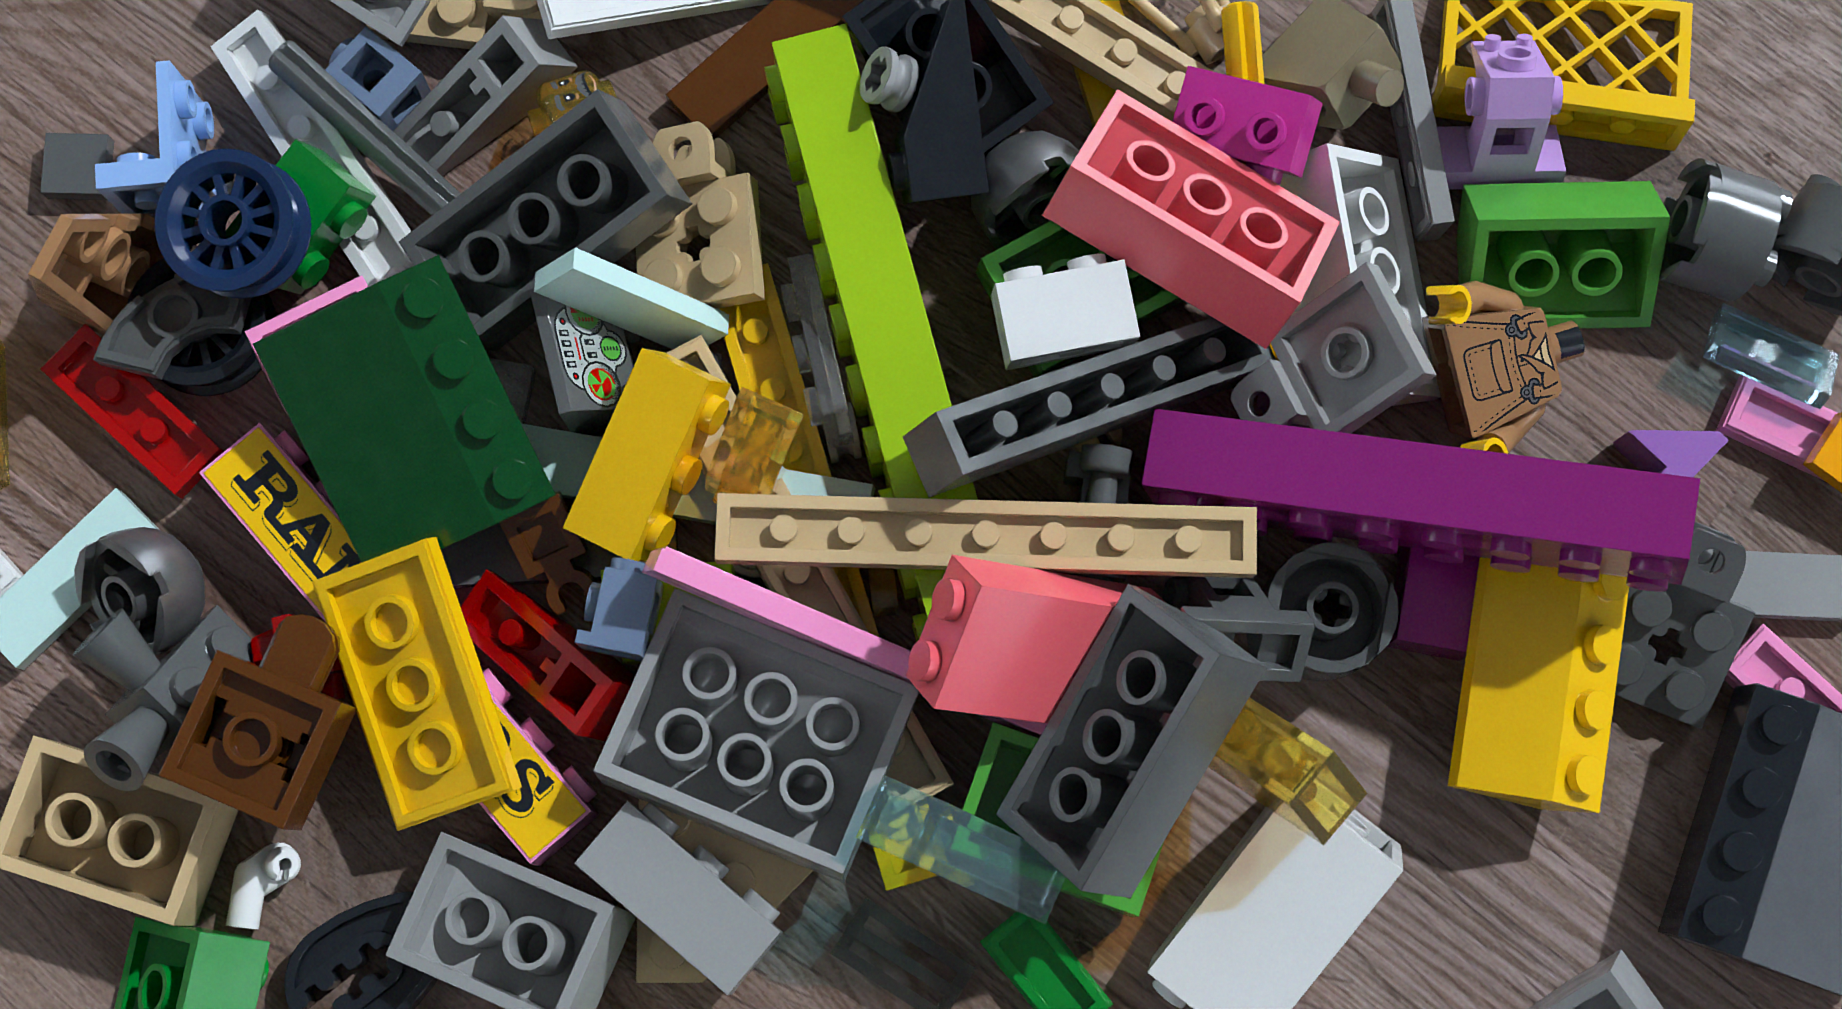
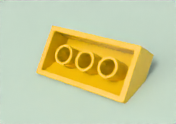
[1447,557,1629,813]

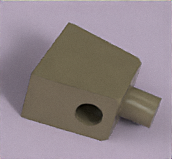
[1262,0,1404,130]

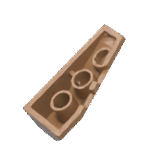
[28,213,164,335]

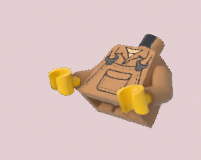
[1422,281,1585,454]

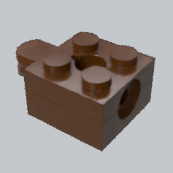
[158,614,357,831]

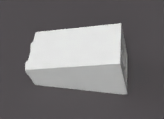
[1147,765,1404,1009]

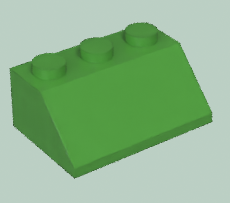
[1456,181,1670,329]

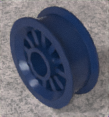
[155,148,312,299]

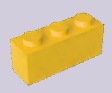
[563,348,731,561]

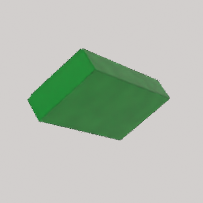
[979,900,1113,1009]

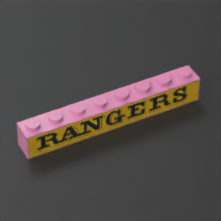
[199,423,599,866]

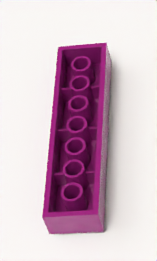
[1142,409,1701,592]

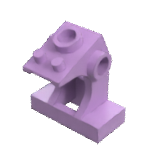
[1437,34,1566,189]

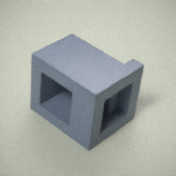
[325,26,431,131]
[575,557,664,662]

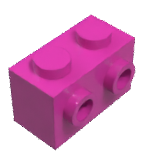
[1172,66,1323,185]

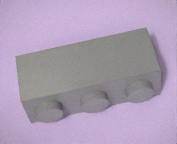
[574,801,784,995]

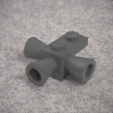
[73,605,253,791]

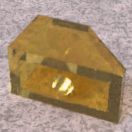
[705,387,804,505]

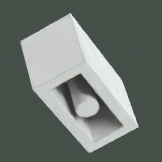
[991,254,1140,370]

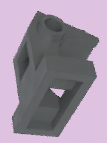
[1162,576,1315,682]

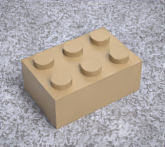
[0,735,238,926]

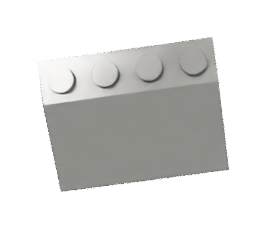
[593,588,919,883]

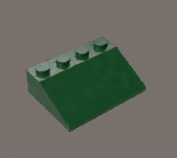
[253,255,556,563]

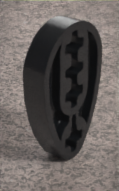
[284,892,438,1009]

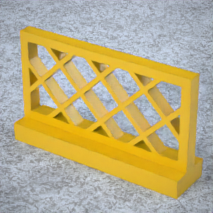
[1432,0,1695,151]

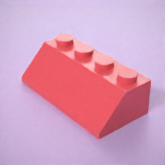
[1042,89,1340,349]

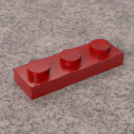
[40,324,224,499]

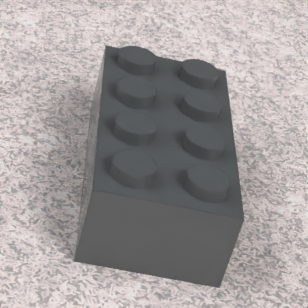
[398,89,692,351]

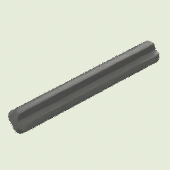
[268,40,461,215]

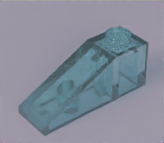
[856,775,1066,924]

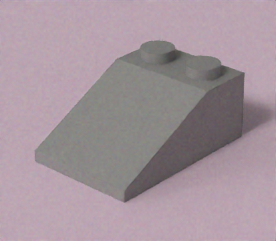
[386,832,636,1009]

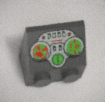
[529,289,641,436]

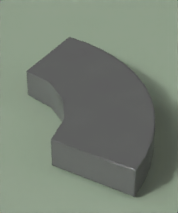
[93,266,252,380]

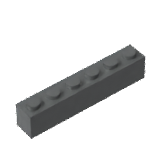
[903,317,1276,498]

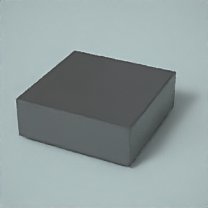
[40,133,114,200]

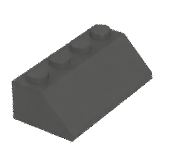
[996,584,1267,898]

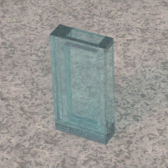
[1703,303,1840,409]

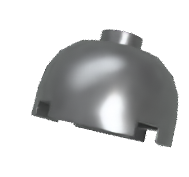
[971,131,1079,250]
[74,527,205,655]

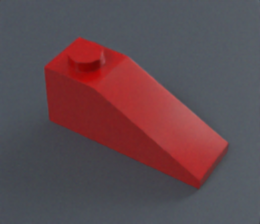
[461,569,635,741]

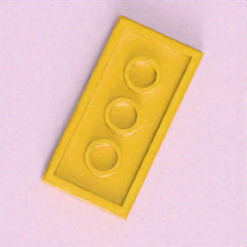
[312,537,522,831]

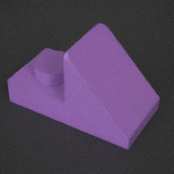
[1613,430,1729,477]

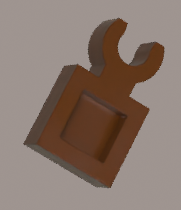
[499,491,596,615]

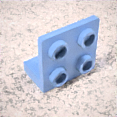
[95,60,217,221]

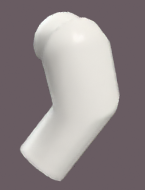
[226,843,301,929]

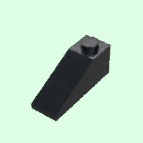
[887,0,989,205]

